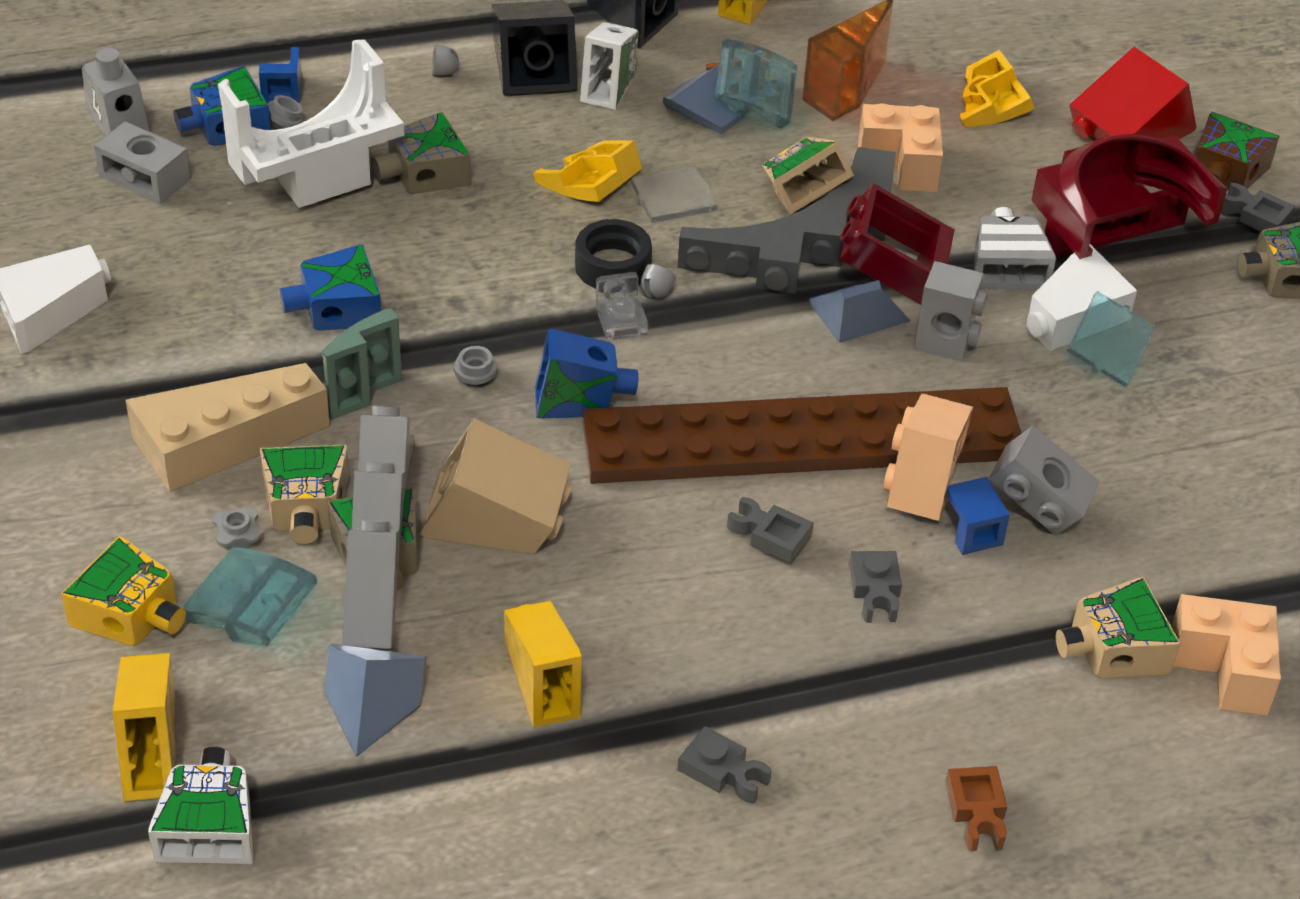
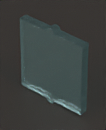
[1067,291,1155,387]

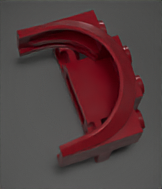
[1031,134,1227,259]

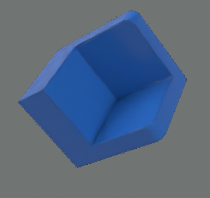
[259,47,302,103]
[946,477,1010,555]

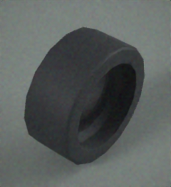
[575,219,652,292]

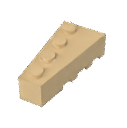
[125,363,330,492]

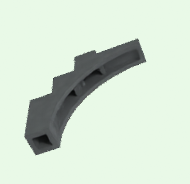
[677,147,896,294]

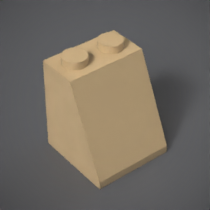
[419,418,572,554]

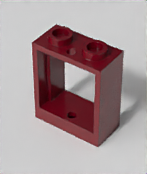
[840,183,955,305]

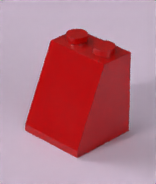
[1069,47,1197,141]

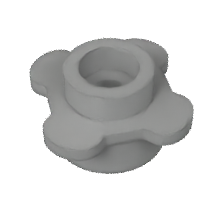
[212,507,262,551]

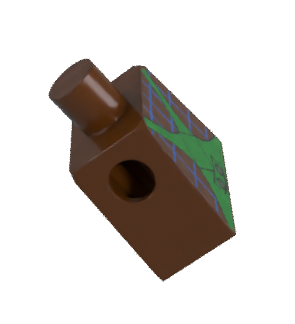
[1196,111,1280,190]

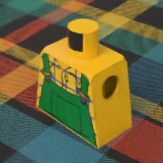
[61,536,186,646]

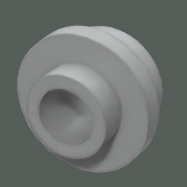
[267,95,303,129]
[454,346,497,385]

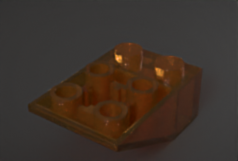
[802,0,893,121]

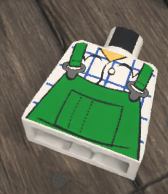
[580,23,638,110]
[148,747,254,864]

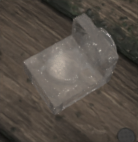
[596,272,648,341]

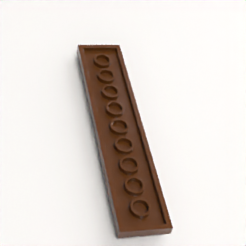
[582,387,1022,484]

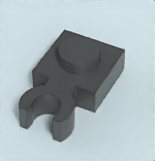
[1222,183,1295,232]
[727,497,814,563]
[849,551,902,623]
[677,726,772,803]

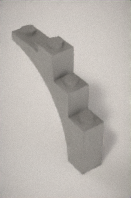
[343,406,414,649]

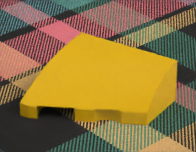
[960,50,1035,127]
[533,140,642,202]

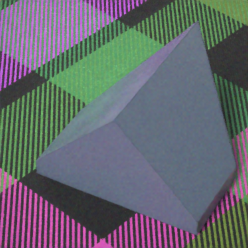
[663,65,745,134]
[810,280,910,343]
[324,643,427,757]

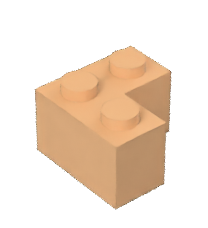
[858,103,943,192]
[883,393,973,521]
[1171,594,1281,716]

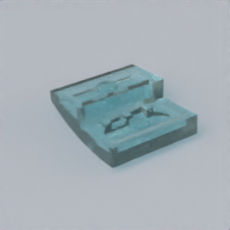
[714,38,797,129]
[182,547,318,646]

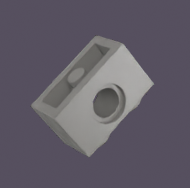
[94,121,191,204]
[914,261,988,362]
[989,425,1100,536]

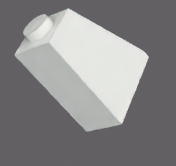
[1026,244,1137,351]
[0,245,111,354]

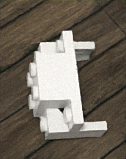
[218,40,404,208]

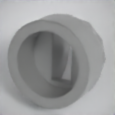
[432,45,459,76]
[640,264,676,299]

